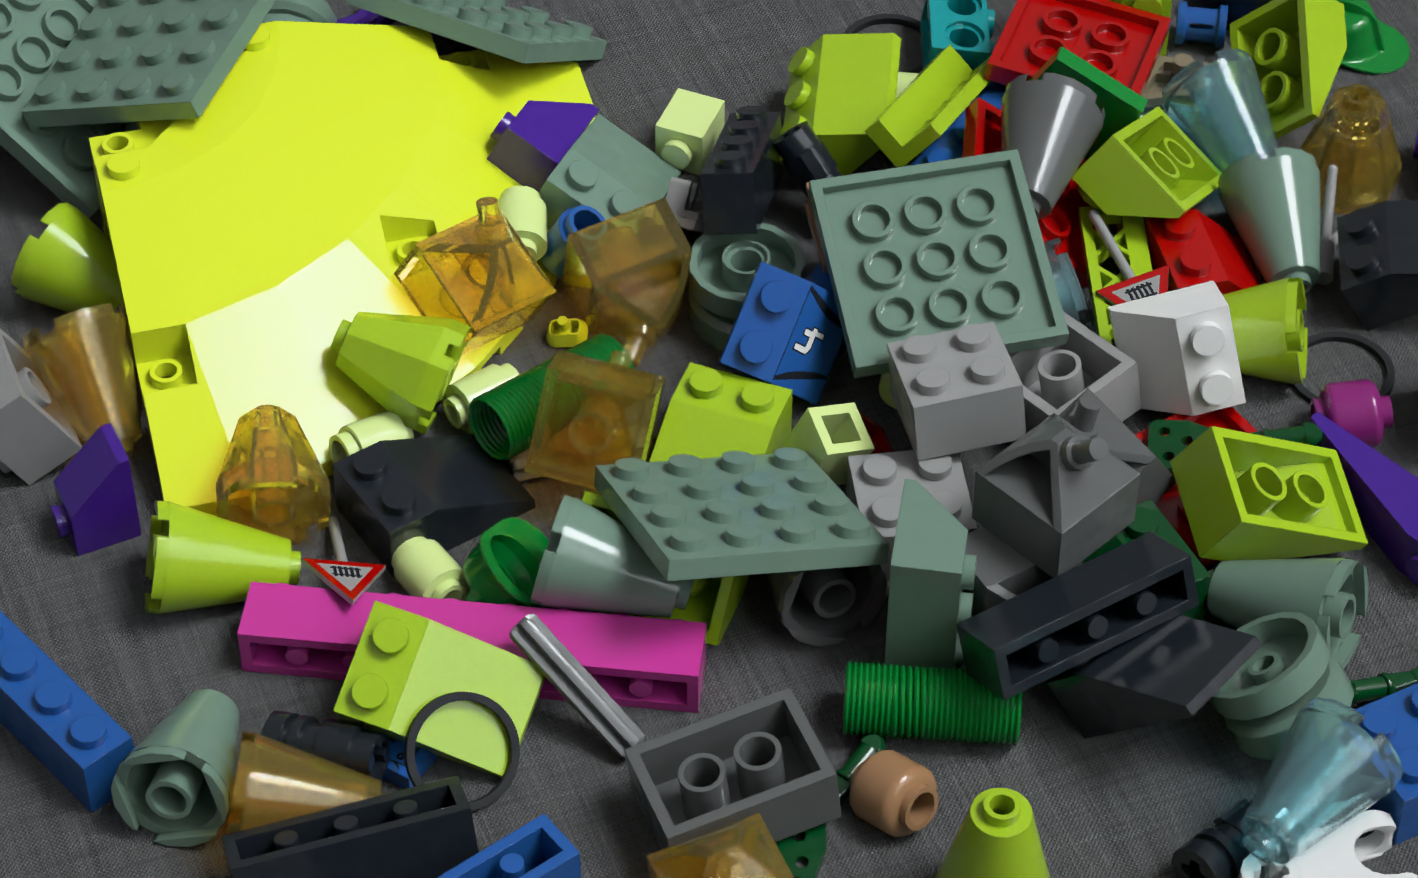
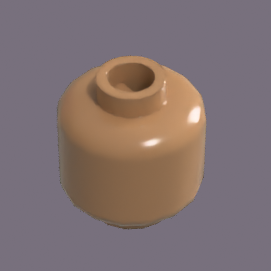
[849,750,939,837]

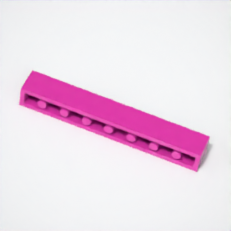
[237,582,706,713]

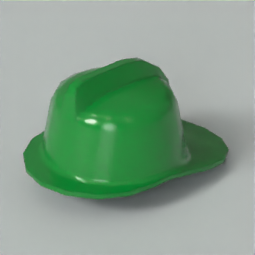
[1337,0,1410,75]
[463,517,549,607]

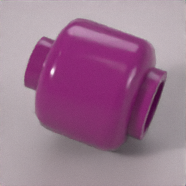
[1310,379,1393,449]

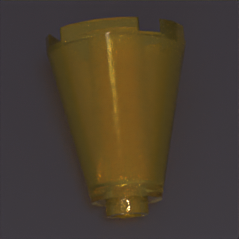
[21,303,142,455]
[226,730,387,835]

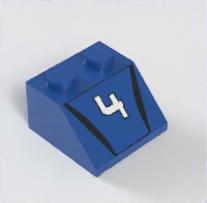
[716,261,844,406]

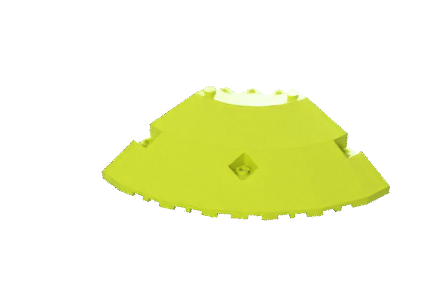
[89,21,596,516]

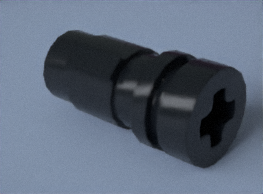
[773,121,842,203]
[259,710,390,781]
[1172,793,1292,878]

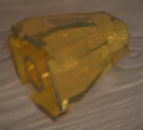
[1299,84,1403,215]
[215,404,331,545]

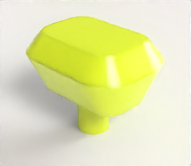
[546,316,588,348]

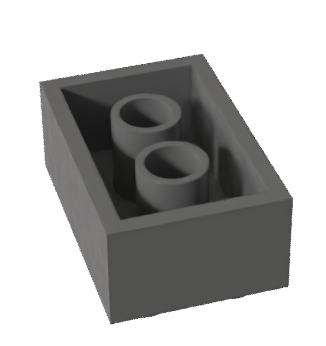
[624,687,842,878]

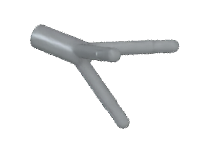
[1317,164,1338,285]

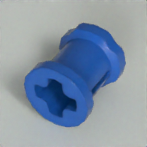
[1174,1,1228,49]

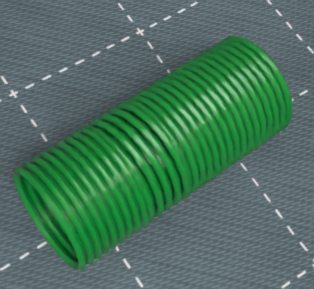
[469,333,636,461]
[842,660,1022,746]

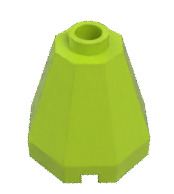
[331,311,471,434]

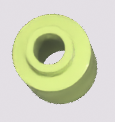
[494,186,547,266]
[443,363,520,434]
[329,411,414,463]
[392,537,470,601]

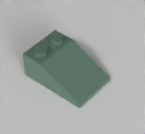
[538,114,681,273]

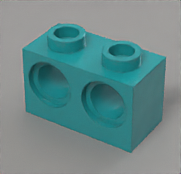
[920,0,997,70]

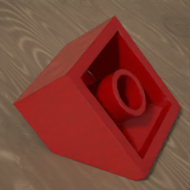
[1145,209,1261,295]

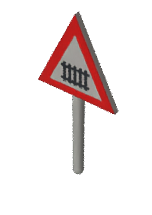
[1088,209,1169,305]
[301,516,386,605]

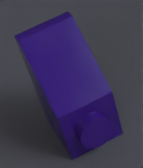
[487,100,599,192]
[49,423,142,556]

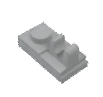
[644,177,704,234]

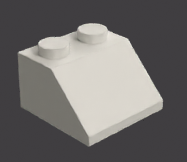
[1108,280,1246,416]

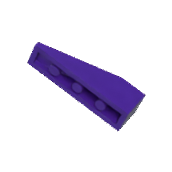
[1310,411,1418,586]

